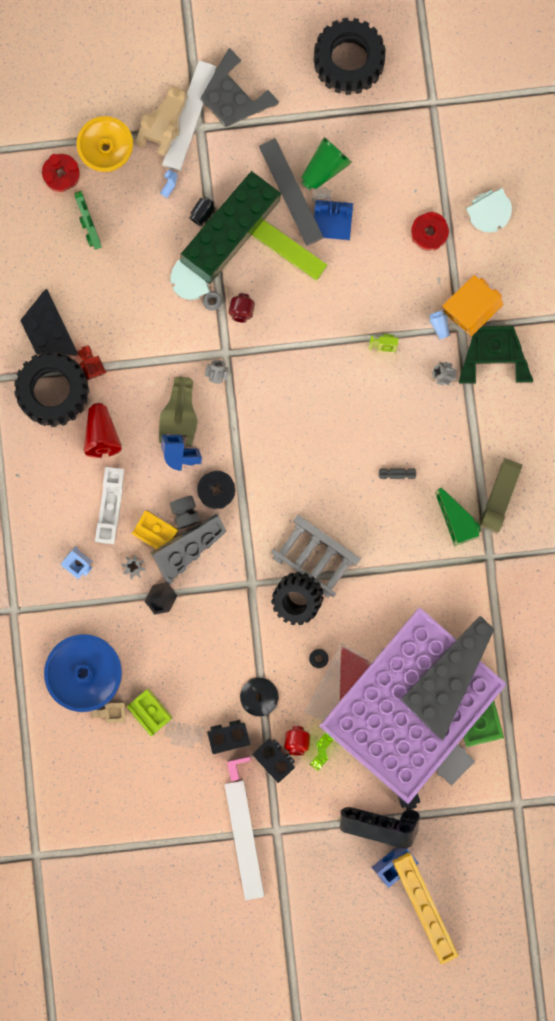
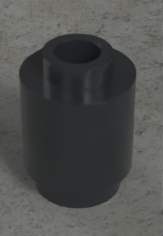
[189,197,216,226]

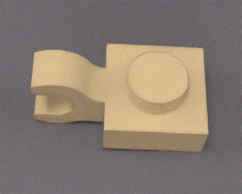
[92,703,125,723]

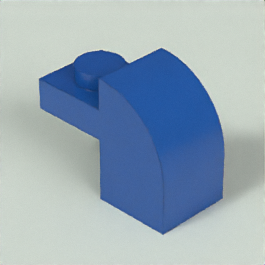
[161,435,202,471]

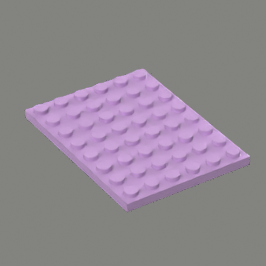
[319,607,507,804]

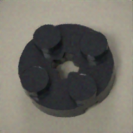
[197,471,236,509]

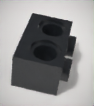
[207,720,251,754]
[252,738,295,783]

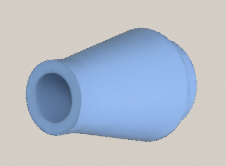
[429,310,450,339]

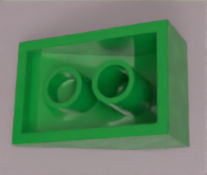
[435,487,481,547]

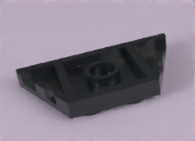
[20,289,79,356]

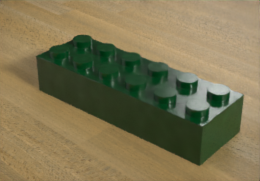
[180,171,281,284]

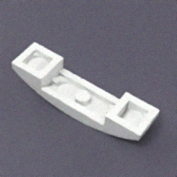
[95,467,124,544]

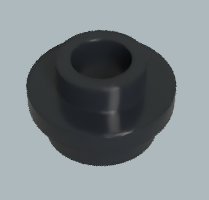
[309,649,329,668]

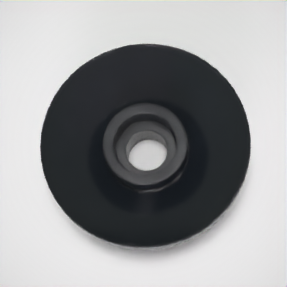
[240,678,279,716]

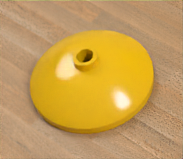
[76,116,133,172]

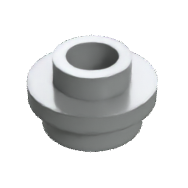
[203,292,222,311]

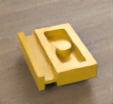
[131,510,179,549]

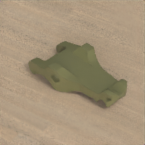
[159,376,198,447]

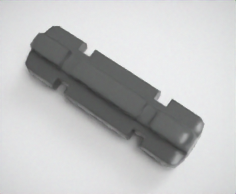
[379,468,416,479]

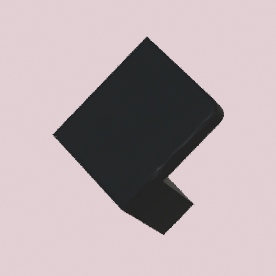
[145,582,177,615]

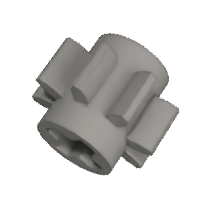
[205,360,229,384]
[432,362,456,385]
[122,555,146,579]

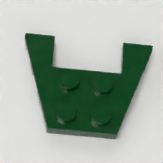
[458,326,533,384]

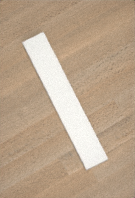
[162,60,217,172]
[225,780,264,900]

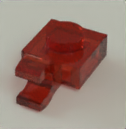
[78,345,106,380]

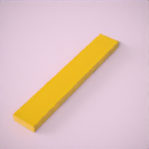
[392,852,459,965]

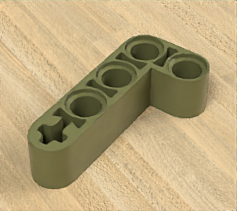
[480,458,523,534]

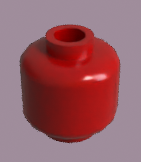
[284,726,310,756]

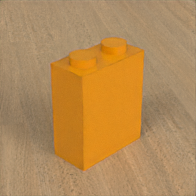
[442,275,503,337]

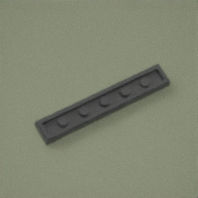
[259,138,324,246]

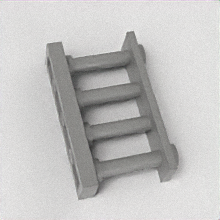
[271,515,361,598]

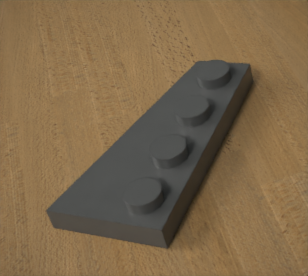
[150,514,226,585]

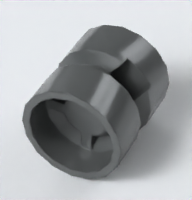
[169,496,201,529]

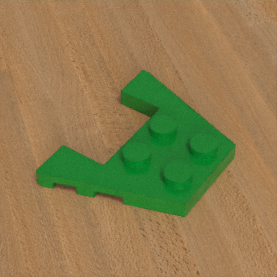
[74,191,102,250]

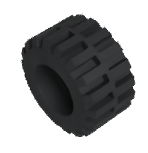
[271,572,324,625]

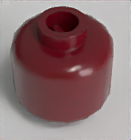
[228,293,255,323]

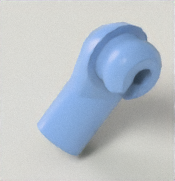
[160,169,178,198]

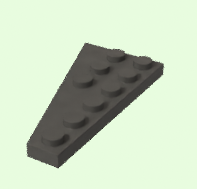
[400,616,495,741]

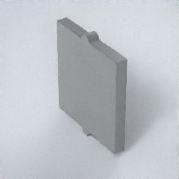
[436,744,475,786]

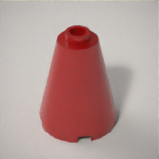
[83,403,122,458]

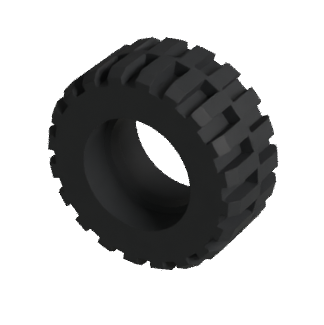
[314,18,386,95]
[14,351,89,427]

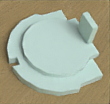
[466,188,512,233]
[170,260,210,300]

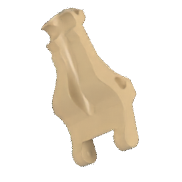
[136,87,188,156]

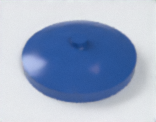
[44,634,122,712]

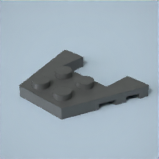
[200,48,279,127]

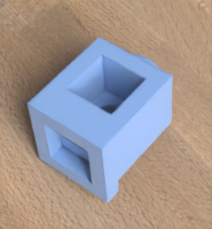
[61,546,93,579]

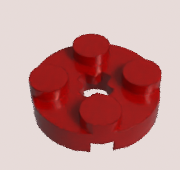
[42,154,80,192]
[411,212,449,251]

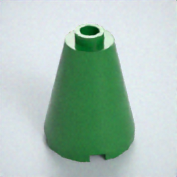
[301,137,352,190]

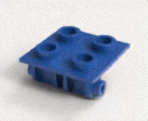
[314,200,353,240]

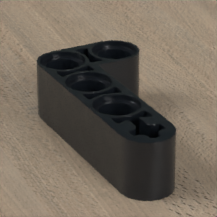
[340,807,420,848]

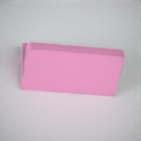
[227,756,252,781]

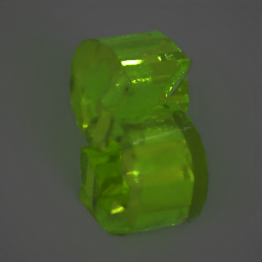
[309,732,334,772]

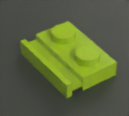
[368,334,399,353]
[127,688,173,736]

